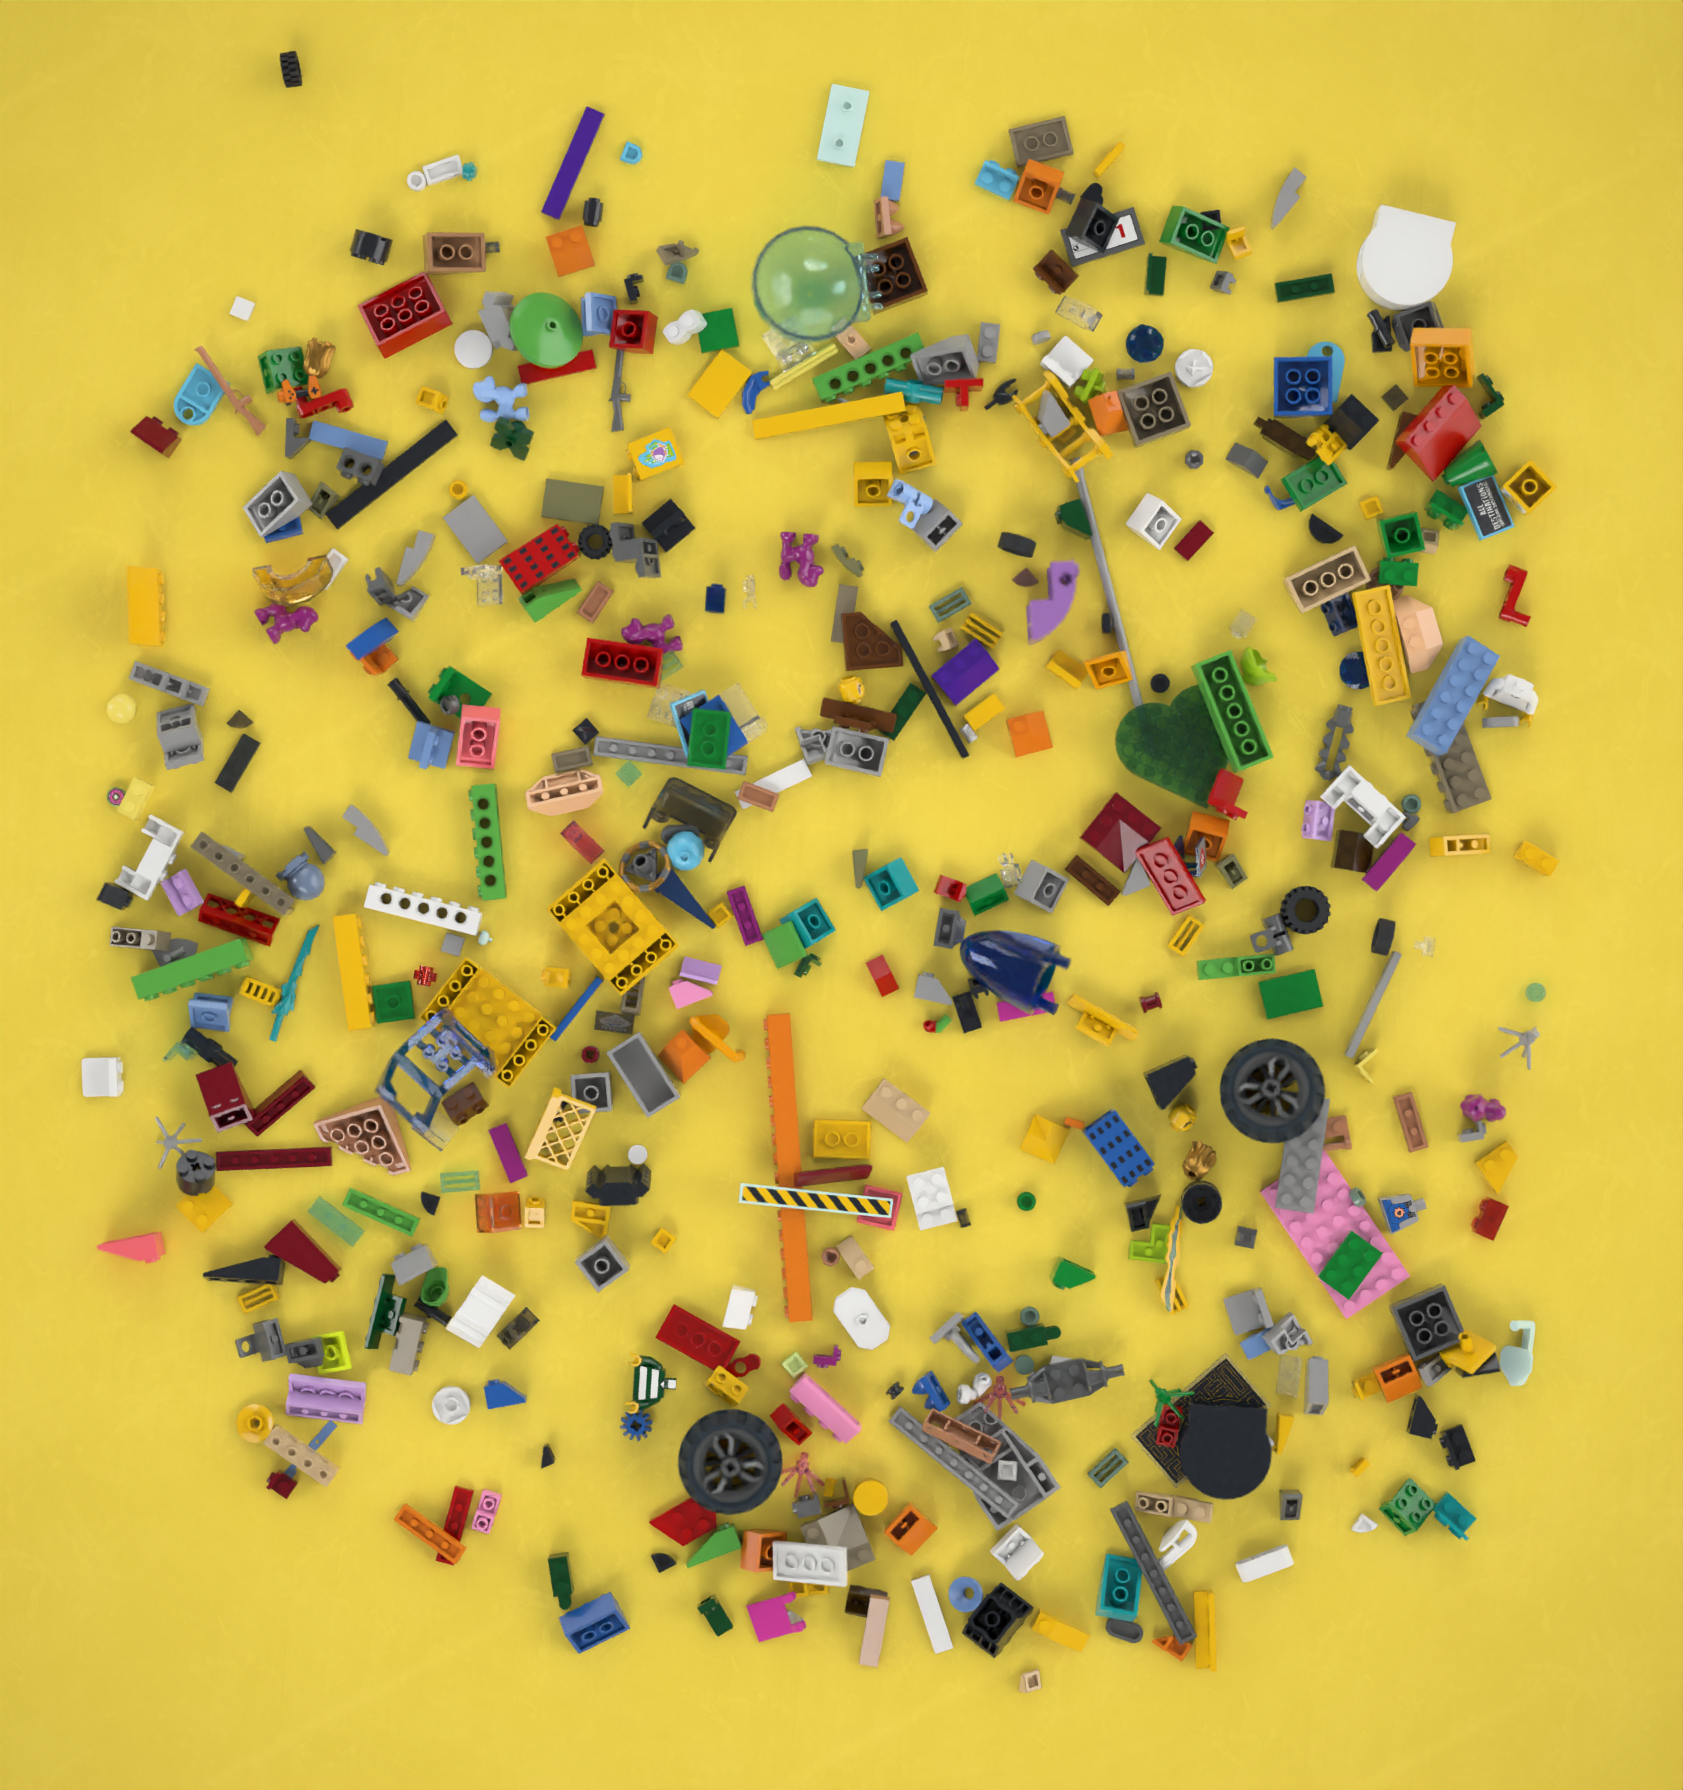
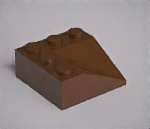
[853,237,928,315]

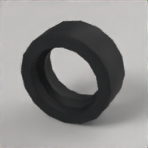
[998,532,1036,558]
[1371,918,1395,956]

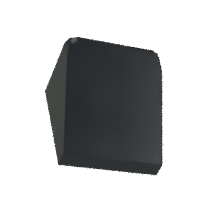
[541,1443,556,1469]

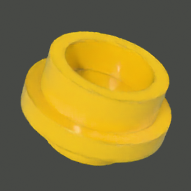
[449,480,468,500]

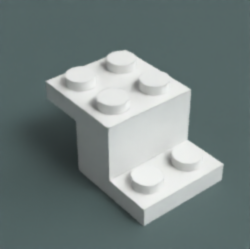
[906,1166,957,1231]

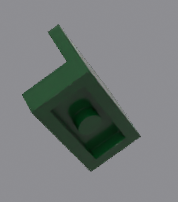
[1144,253,1167,296]

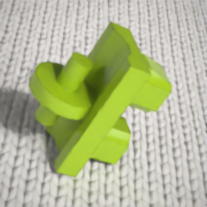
[1073,368,1108,406]

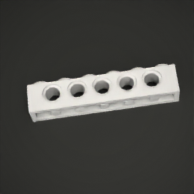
[364,882,483,936]

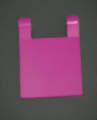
[746,1591,806,1642]

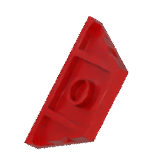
[649,1497,717,1546]

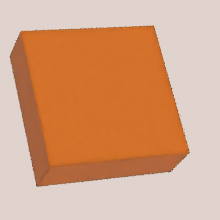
[1063,1116,1085,1130]

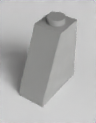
[1304,1356,1328,1415]

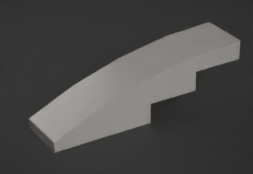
[129,661,210,706]

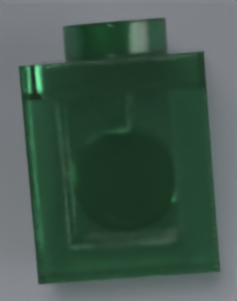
[794,952,822,978]

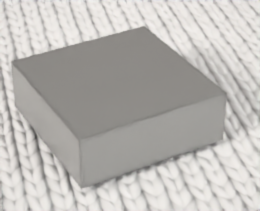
[441,932,465,957]

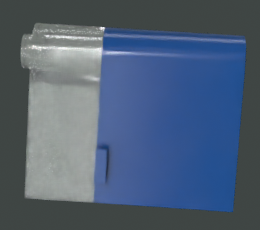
[680,682,768,757]

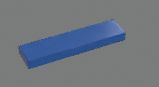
[550,976,604,1041]

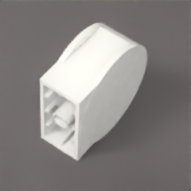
[1356,205,1456,311]

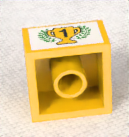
[1499,459,1557,516]

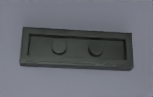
[215,733,261,793]

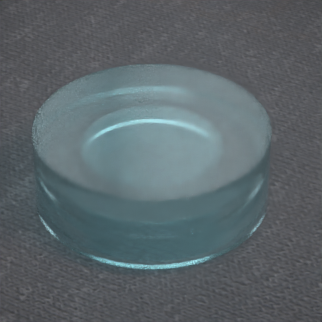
[1526,983,1546,1002]

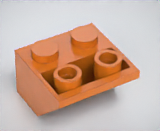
[1372,1352,1422,1403]
[884,1501,938,1556]

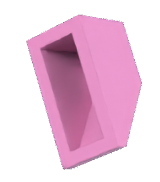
[669,978,713,1009]

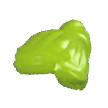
[1241,647,1277,686]

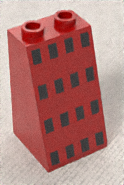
[499,524,580,595]

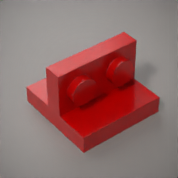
[943,378,983,411]

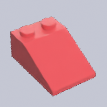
[456,704,501,769]
[97,1231,165,1263]

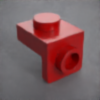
[934,874,967,902]

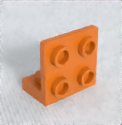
[350,644,399,676]

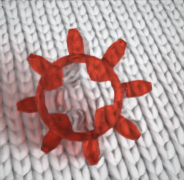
[413,966,437,987]

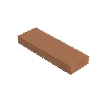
[1393,1092,1428,1153]

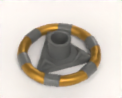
[619,840,672,893]

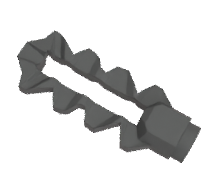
[1314,704,1354,781]

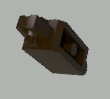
[1253,416,1316,460]

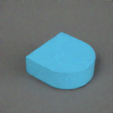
[620,141,642,165]

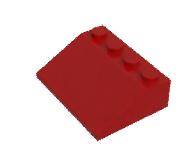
[358,271,453,359]
[1395,385,1482,482]

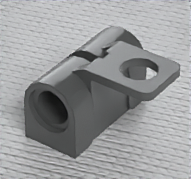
[1250,913,1294,956]
[235,1318,287,1362]

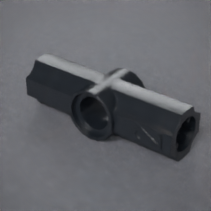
[182,1027,238,1067]

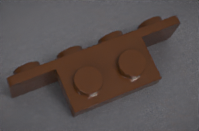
[820,697,897,733]

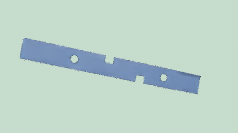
[284,1420,337,1478]

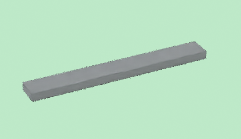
[593,736,748,775]
[888,1406,1021,1520]

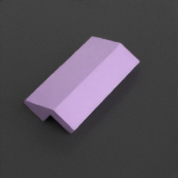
[286,1373,366,1424]

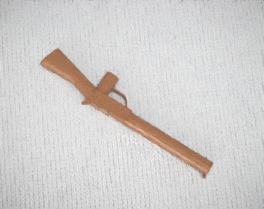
[194,345,267,436]

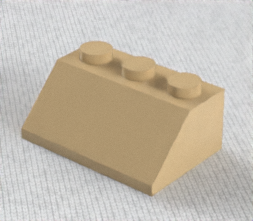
[861,1078,931,1143]

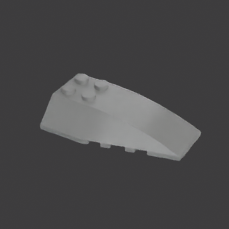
[955,1401,1061,1531]

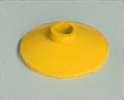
[236,1404,274,1443]

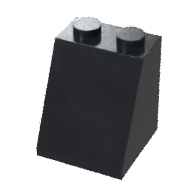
[1143,1055,1197,1110]

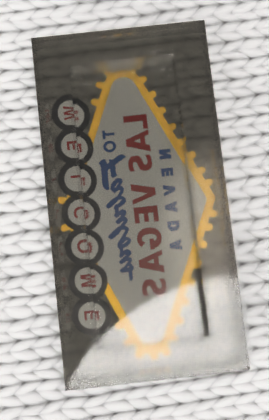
[594,1010,635,1034]

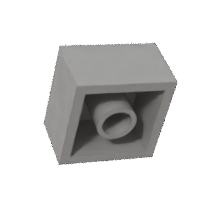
[570,1071,613,1114]
[575,1235,630,1292]

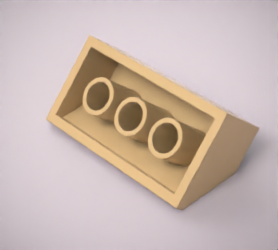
[1282,546,1371,614]

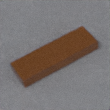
[1064,855,1121,906]

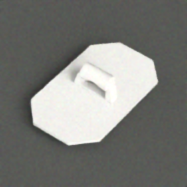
[833,1287,890,1350]

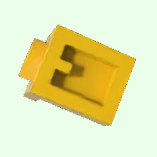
[415,386,449,415]
[525,1197,546,1228]
[1351,1372,1381,1401]

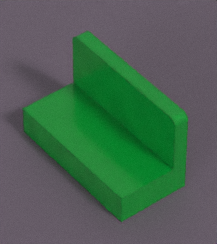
[965,873,1009,916]

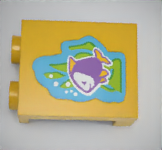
[625,427,685,482]

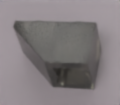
[497,1307,540,1349]

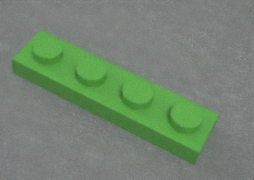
[342,1187,420,1237]

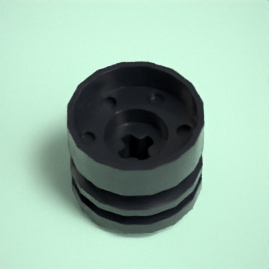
[1181,1180,1222,1224]

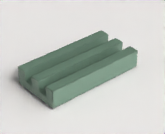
[929,587,971,623]
[1087,1448,1129,1488]

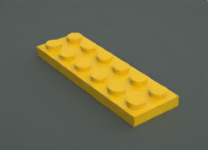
[1352,585,1411,706]

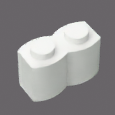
[663,310,707,345]

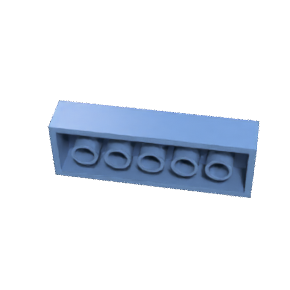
[1406,636,1500,756]

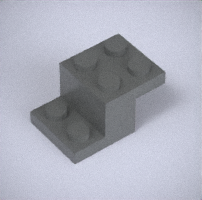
[609,522,661,579]

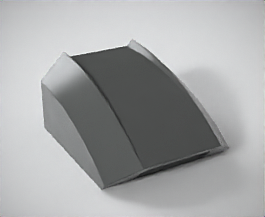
[1392,301,1444,352]

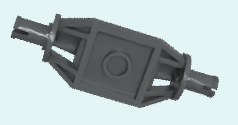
[1009,1357,1125,1404]

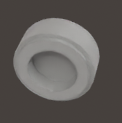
[1031,330,1051,345]

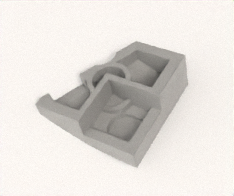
[795,727,832,765]
[1262,1312,1313,1355]

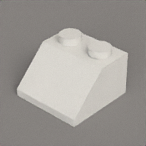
[1126,493,1181,550]
[723,1285,758,1330]

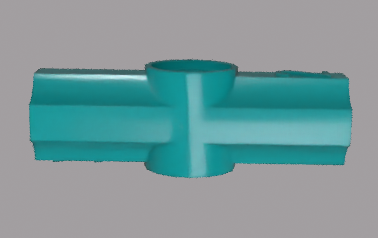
[884,378,944,405]

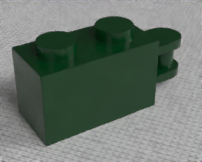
[1006,1323,1061,1352]
[548,1552,574,1610]

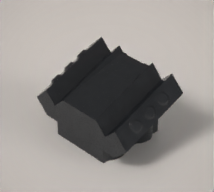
[585,1163,651,1206]
[962,1582,1034,1658]

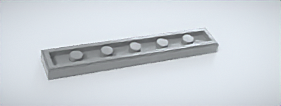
[1343,951,1402,1058]

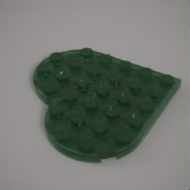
[1115,685,1229,809]

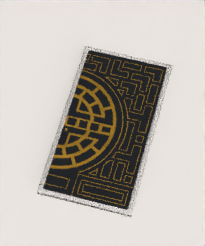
[1131,1353,1271,1488]

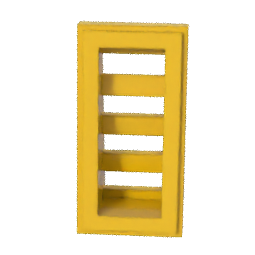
[239,976,282,1008]
[1274,1413,1294,1455]

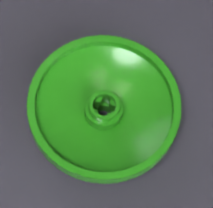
[509,292,583,368]

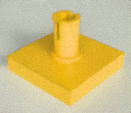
[1441,1329,1496,1374]

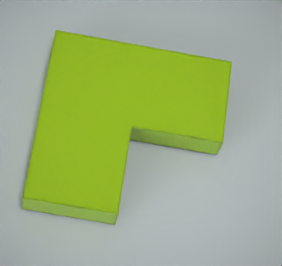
[1128,1223,1170,1264]

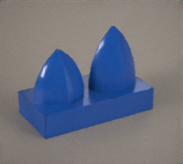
[912,1370,951,1412]

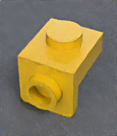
[1225,226,1252,260]

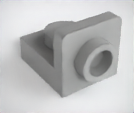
[1457,1119,1486,1143]

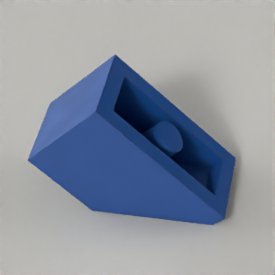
[484,1379,527,1409]

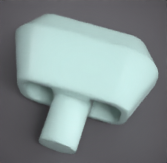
[478,930,492,945]

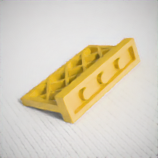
[525,1087,597,1171]

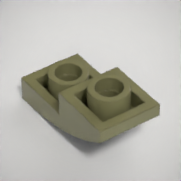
[831,544,864,578]

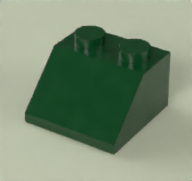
[1054,498,1093,540]

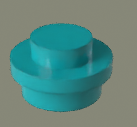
[462,162,477,182]

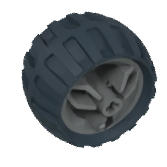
[1220,1039,1325,1143]
[678,1409,782,1515]

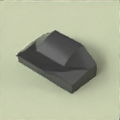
[933,908,966,949]
[285,1337,324,1369]

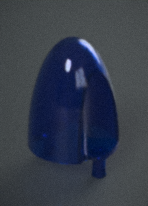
[960,930,1072,1015]

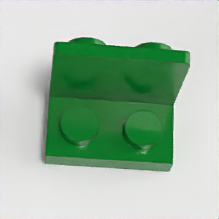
[258,347,308,394]
[1424,489,1468,530]
[1378,1478,1436,1536]

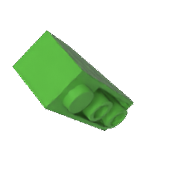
[518,579,582,623]

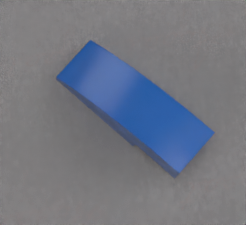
[346,618,399,660]

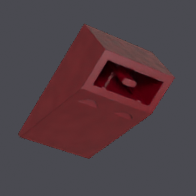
[196,1061,254,1133]

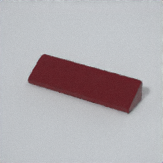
[244,1070,316,1137]
[793,1164,872,1187]

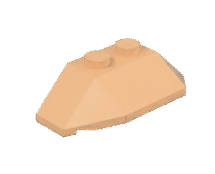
[1393,595,1443,674]
[525,769,604,816]

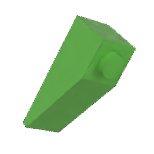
[686,1522,742,1568]

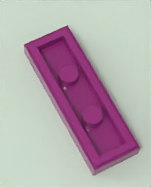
[727,885,763,946]
[488,1123,528,1183]

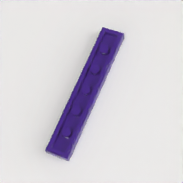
[541,106,605,220]

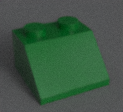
[1376,511,1425,559]
[1050,1256,1097,1290]

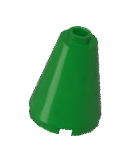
[1441,440,1498,487]

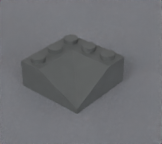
[1388,1283,1464,1361]

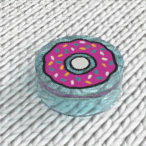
[107,787,126,807]

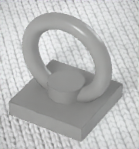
[930,1312,980,1363]

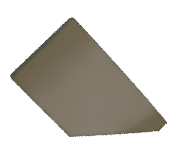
[656,240,699,266]

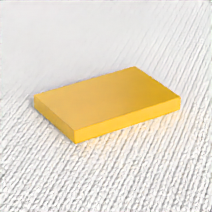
[687,349,752,419]
[813,1119,871,1160]

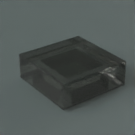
[1381,384,1409,411]

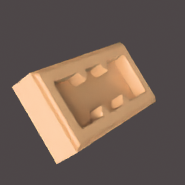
[832,319,871,360]

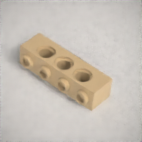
[263,1424,340,1487]

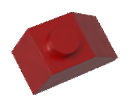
[769,1403,813,1446]

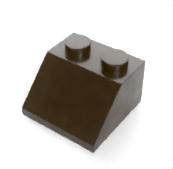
[1331,829,1374,873]

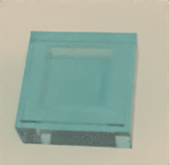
[615,761,642,787]

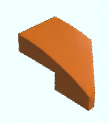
[1152,1635,1193,1661]

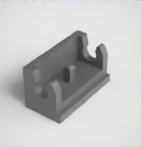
[366,567,397,606]

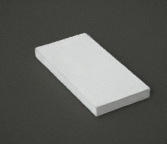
[773,1540,847,1587]

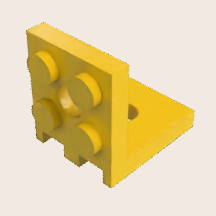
[883,403,937,475]

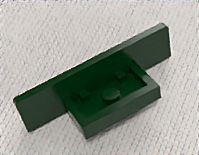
[364,1274,407,1349]

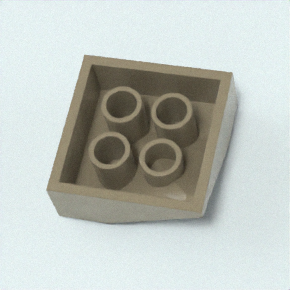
[1117,371,1191,448]
[800,1503,876,1571]

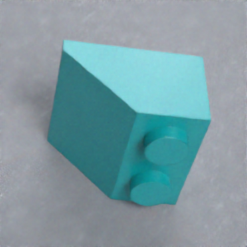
[863,857,920,911]
[779,898,836,949]

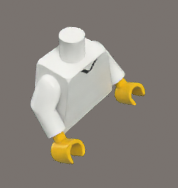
[1476,674,1539,728]

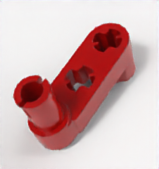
[293,387,354,419]
[1498,564,1531,627]

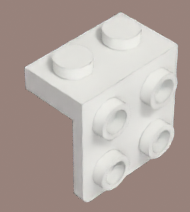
[82,1057,124,1097]
[990,1524,1044,1581]

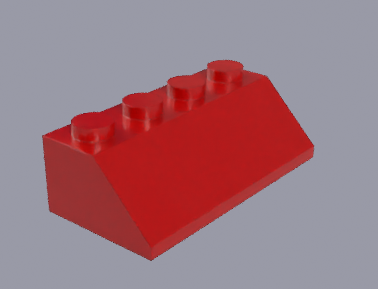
[581,637,663,689]

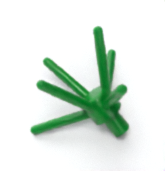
[1149,1380,1195,1427]

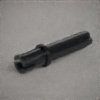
[387,677,431,724]

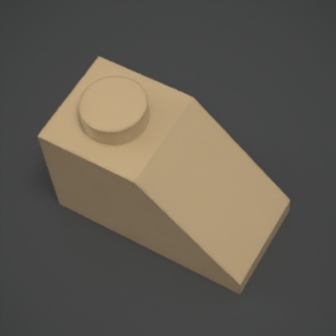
[836,1235,874,1279]

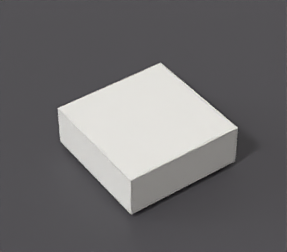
[230,296,255,322]
[997,1460,1018,1481]

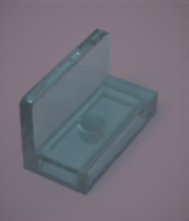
[162,1041,198,1062]

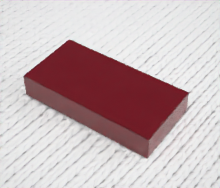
[1174,520,1214,562]

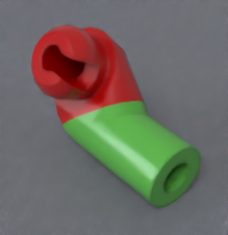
[923,1014,952,1033]

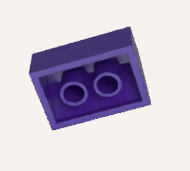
[931,639,999,706]

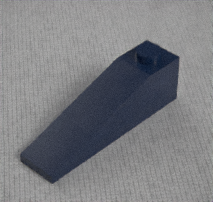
[654,868,716,929]

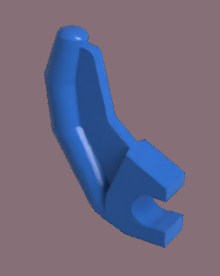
[742,371,770,414]

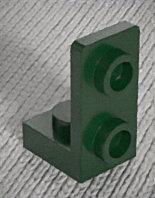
[1477,373,1505,420]
[697,1594,733,1637]

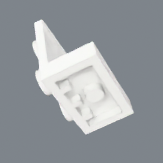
[1040,336,1093,390]

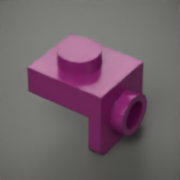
[813,1344,841,1368]

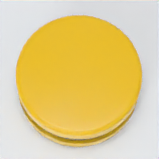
[853,1478,888,1516]

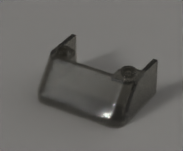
[642,777,737,863]

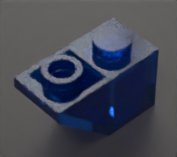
[705,583,727,614]

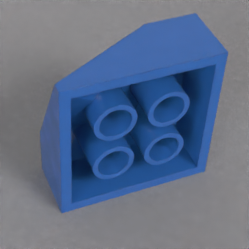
[1274,356,1332,418]

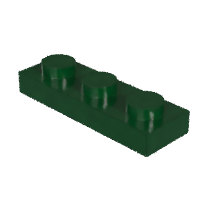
[1274,273,1335,303]
[878,683,926,741]

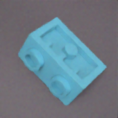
[974,160,1019,201]

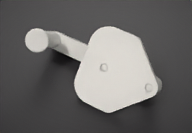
[1158,1520,1197,1571]

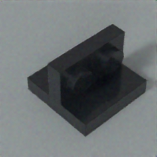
[642,499,696,553]

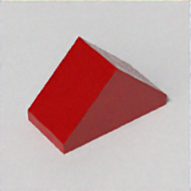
[866,955,899,997]

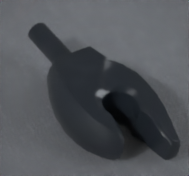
[984,378,1018,411]

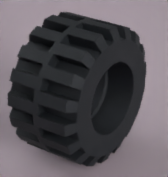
[1280,886,1331,934]

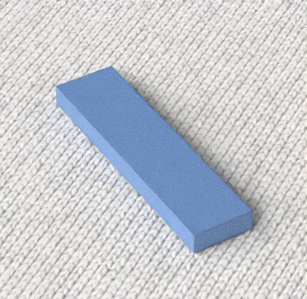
[309,420,388,461]

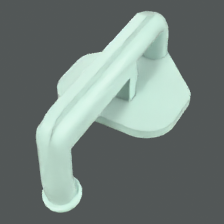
[1499,1320,1535,1386]

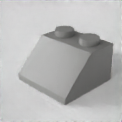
[1014,860,1069,913]
[391,1243,438,1286]

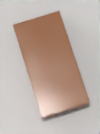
[577,581,614,623]
[737,781,780,812]

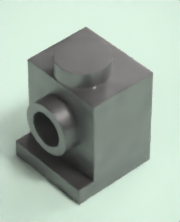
[792,1492,821,1518]

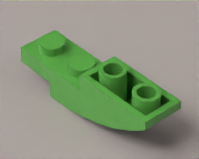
[1196,954,1276,980]

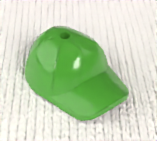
[421,1267,450,1307]

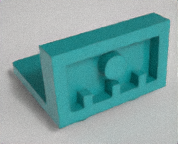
[1433,1492,1477,1541]

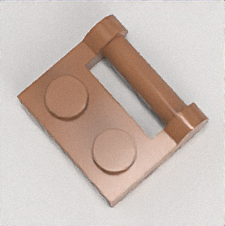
[1323,1115,1352,1151]

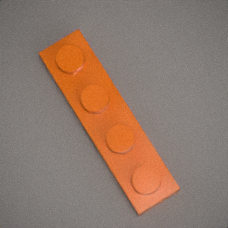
[394,1503,467,1564]

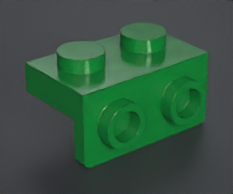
[1377,557,1419,586]

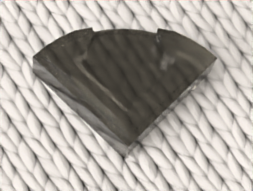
[226,709,254,729]

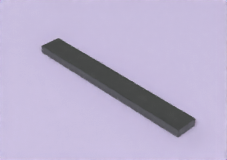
[1110,1500,1197,1645]

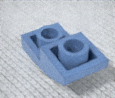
[1240,1324,1275,1360]

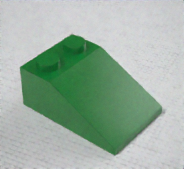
[1159,206,1230,264]

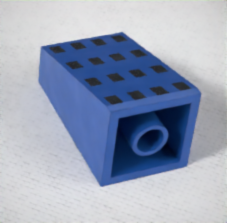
[1082,1108,1155,1187]

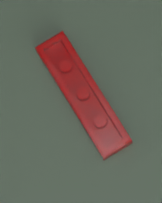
[517,349,597,384]
[435,1486,474,1566]

